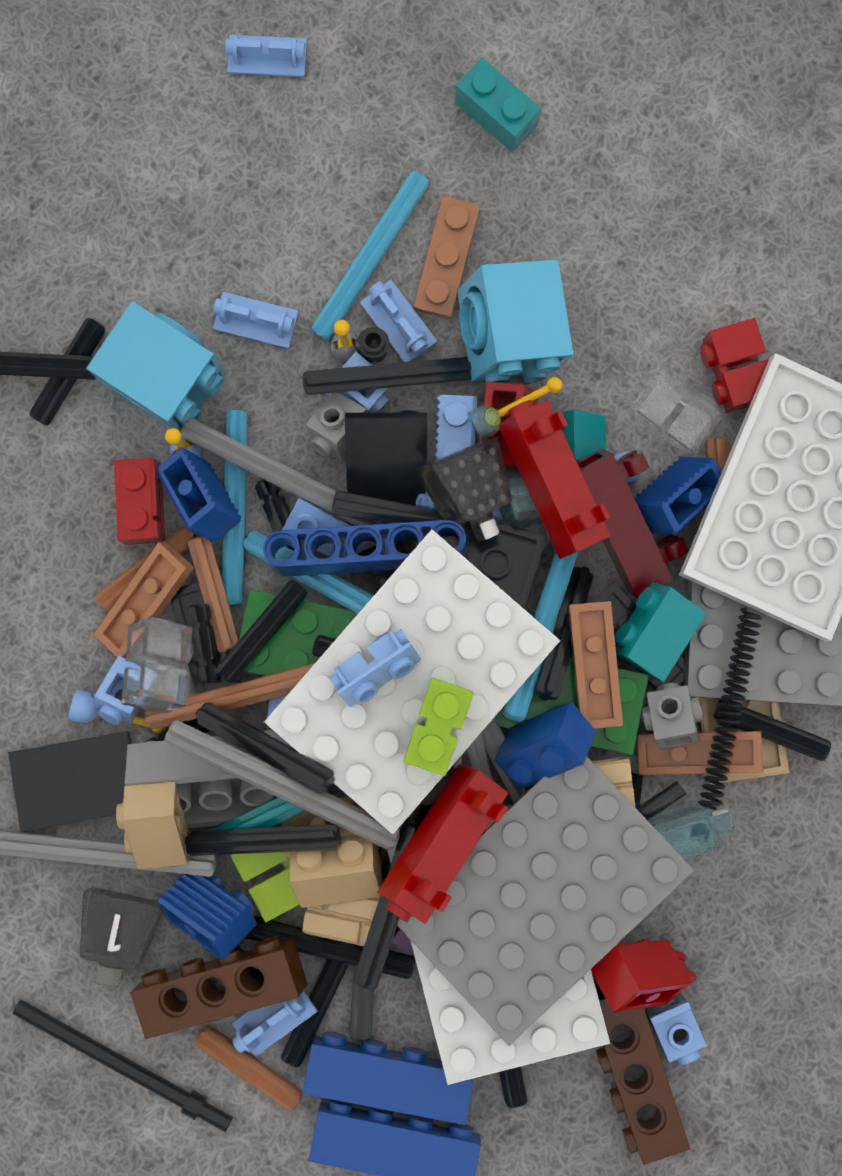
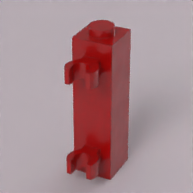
[498,400,611,559]
[376,764,508,924]

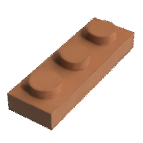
[413,196,480,320]
[93,542,194,660]
[568,601,623,728]
[637,731,763,775]

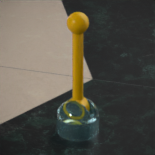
[467,377,563,441]

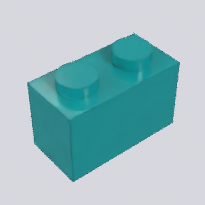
[455,57,542,153]
[615,582,707,682]

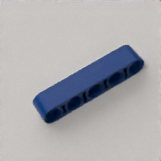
[263,520,468,576]

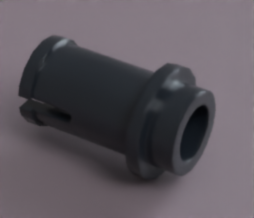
[358,327,390,363]

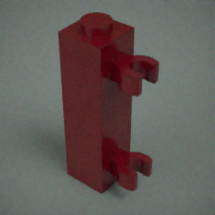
[577,448,689,599]

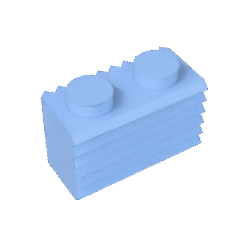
[433,395,477,482]

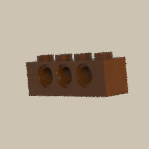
[130,936,308,1039]
[596,992,690,1165]

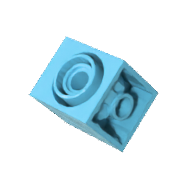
[457,260,574,385]
[86,301,224,433]

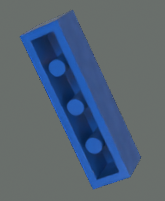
[302,1032,474,1125]
[308,1099,481,1176]

